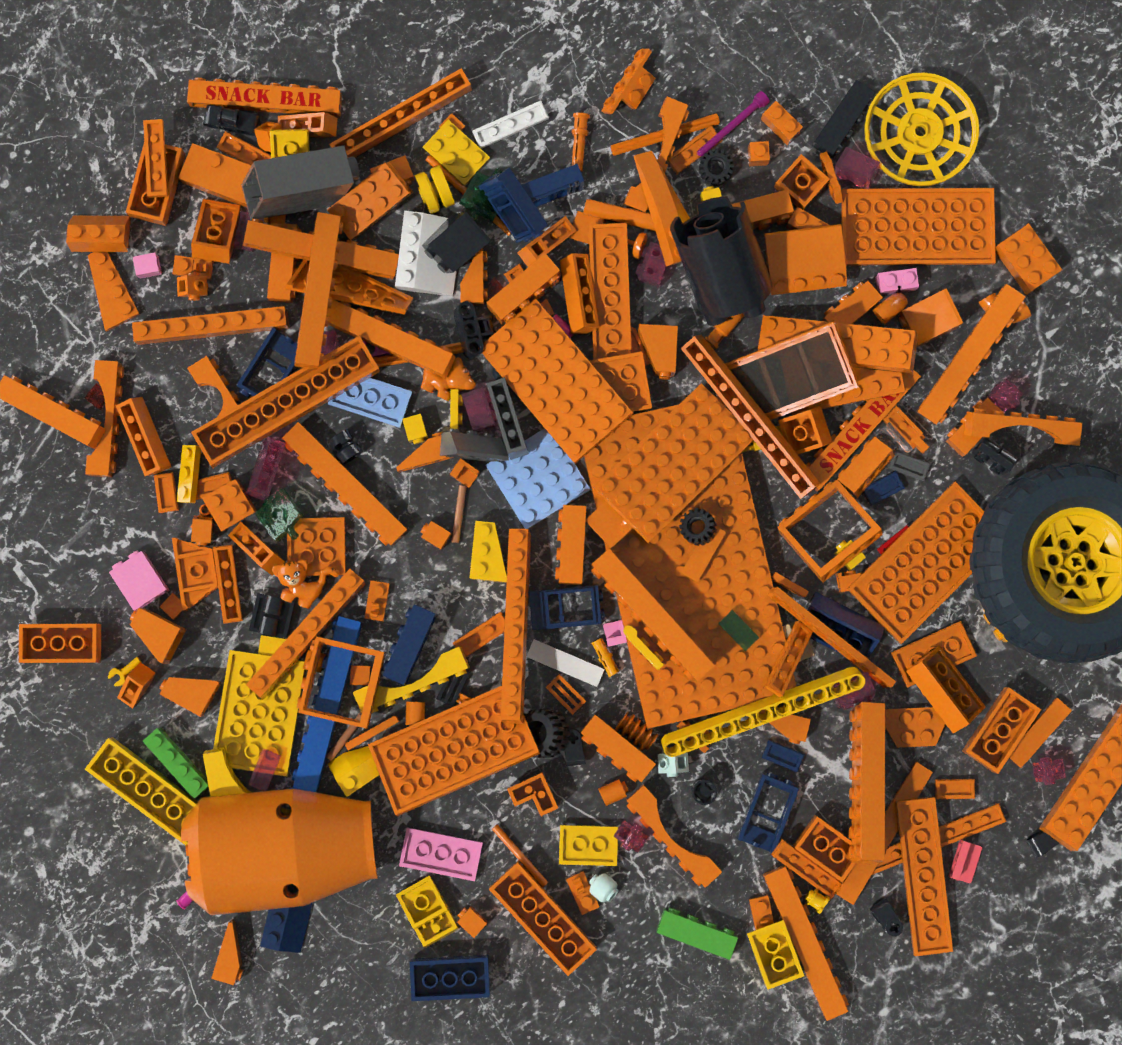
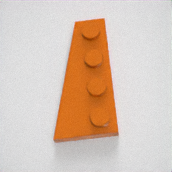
[88,252,140,332]

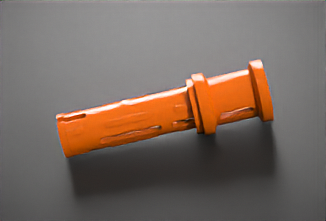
[572,113,590,172]

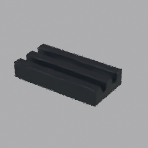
[436,671,470,707]

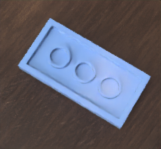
[328,378,413,428]

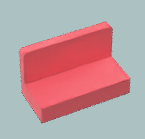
[948,840,982,883]

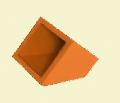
[899,288,963,347]
[638,324,678,380]
[130,608,187,664]

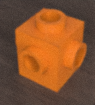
[177,272,208,301]

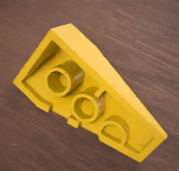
[328,746,379,797]

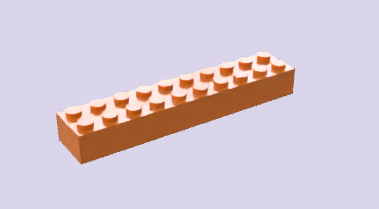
[191,335,380,468]

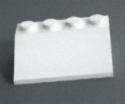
[395,211,456,296]

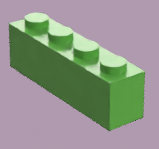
[143,728,209,799]
[656,907,738,960]

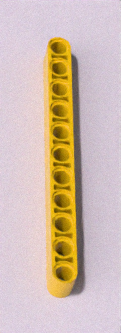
[661,667,865,757]

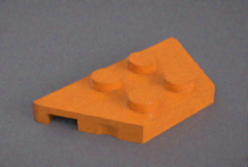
[172,538,218,611]
[885,707,945,748]

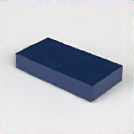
[863,471,905,506]
[761,740,805,772]

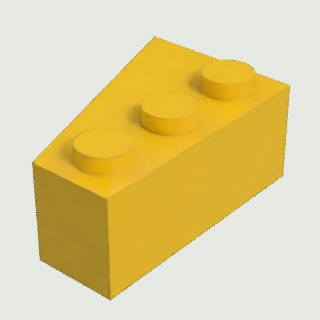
[470,521,507,583]

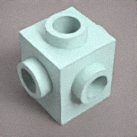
[658,752,689,777]

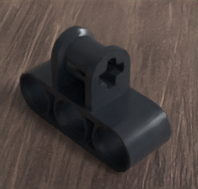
[203,105,260,136]
[454,301,496,359]

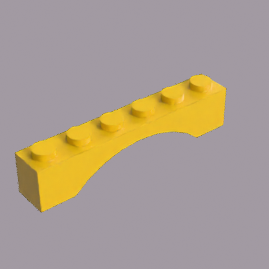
[353,646,470,713]

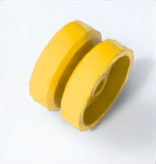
[415,165,455,214]

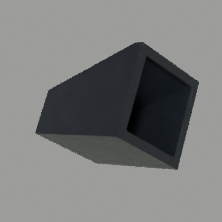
[422,212,491,273]

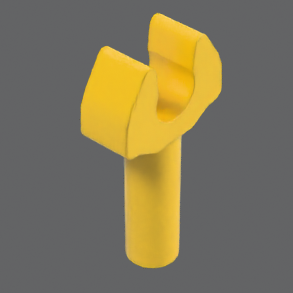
[108,657,142,686]

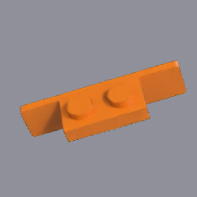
[602,48,656,114]

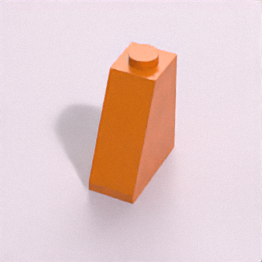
[159,677,222,717]

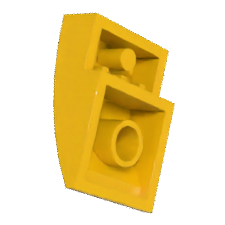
[396,876,460,948]

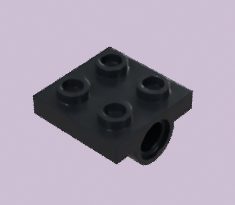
[971,437,1017,475]
[249,593,296,639]

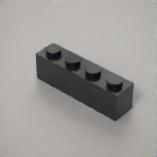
[812,80,875,158]

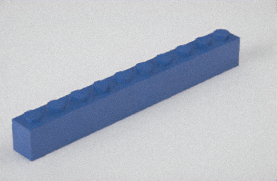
[289,616,363,793]

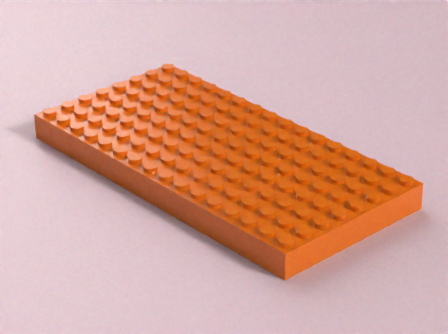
[584,393,797,729]

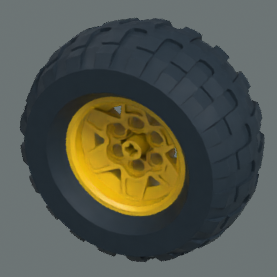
[969,462,1122,663]

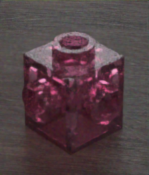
[987,378,1023,412]
[1032,756,1066,785]
[614,820,649,852]

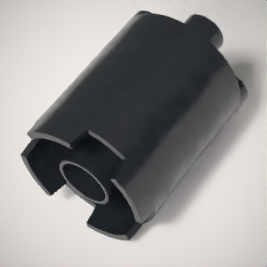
[670,196,772,326]

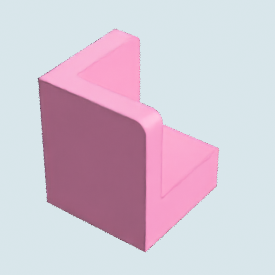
[133,253,162,279]
[603,620,627,647]

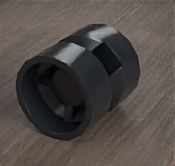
[328,429,363,465]
[691,778,717,805]

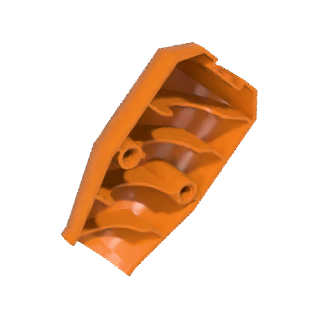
[181,788,378,915]

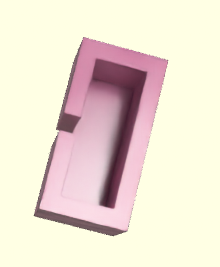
[875,268,919,295]

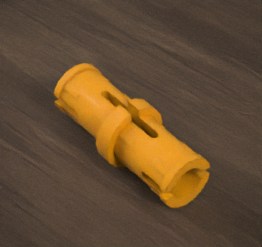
[591,638,620,677]

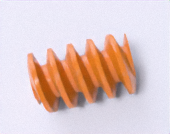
[615,711,659,751]

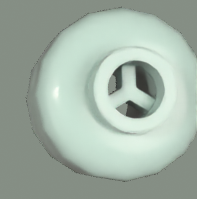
[589,873,618,902]

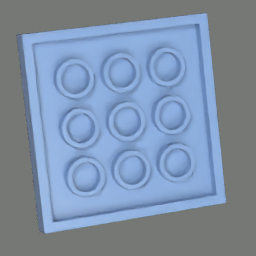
[486,428,591,529]

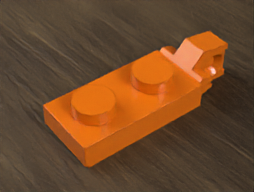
[883,406,929,454]

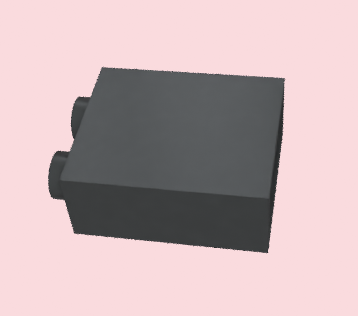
[241,146,359,221]

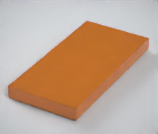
[890,621,977,688]

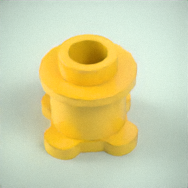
[805,888,830,914]

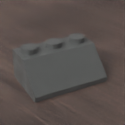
[440,429,509,462]

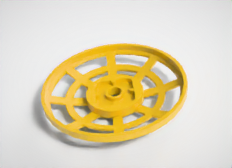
[864,73,979,186]

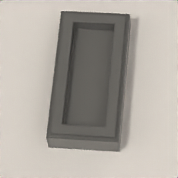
[887,450,930,482]

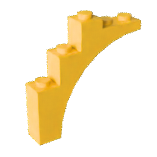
[203,747,292,815]

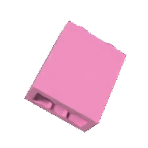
[109,550,170,610]

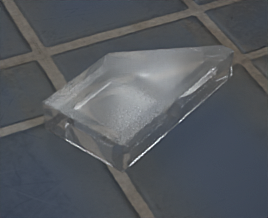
[875,422,913,453]

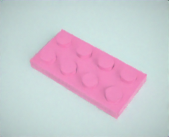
[399,827,483,881]

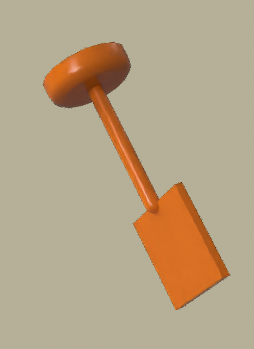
[568,211,648,259]

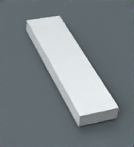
[472,101,549,149]
[526,639,605,687]

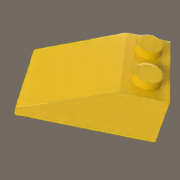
[747,920,804,990]

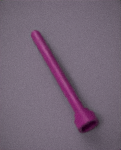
[697,91,770,157]

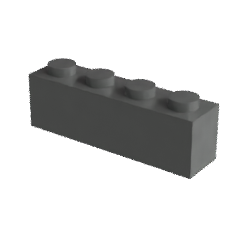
[486,378,529,460]

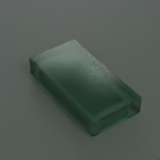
[718,610,759,651]

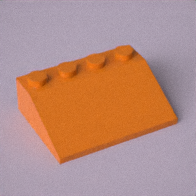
[765,224,847,295]

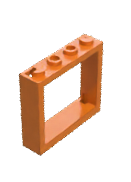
[777,480,883,583]
[297,636,386,729]

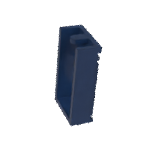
[522,164,584,207]
[478,167,548,243]
[236,328,297,398]
[529,585,605,630]
[736,772,799,853]

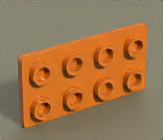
[586,501,633,548]

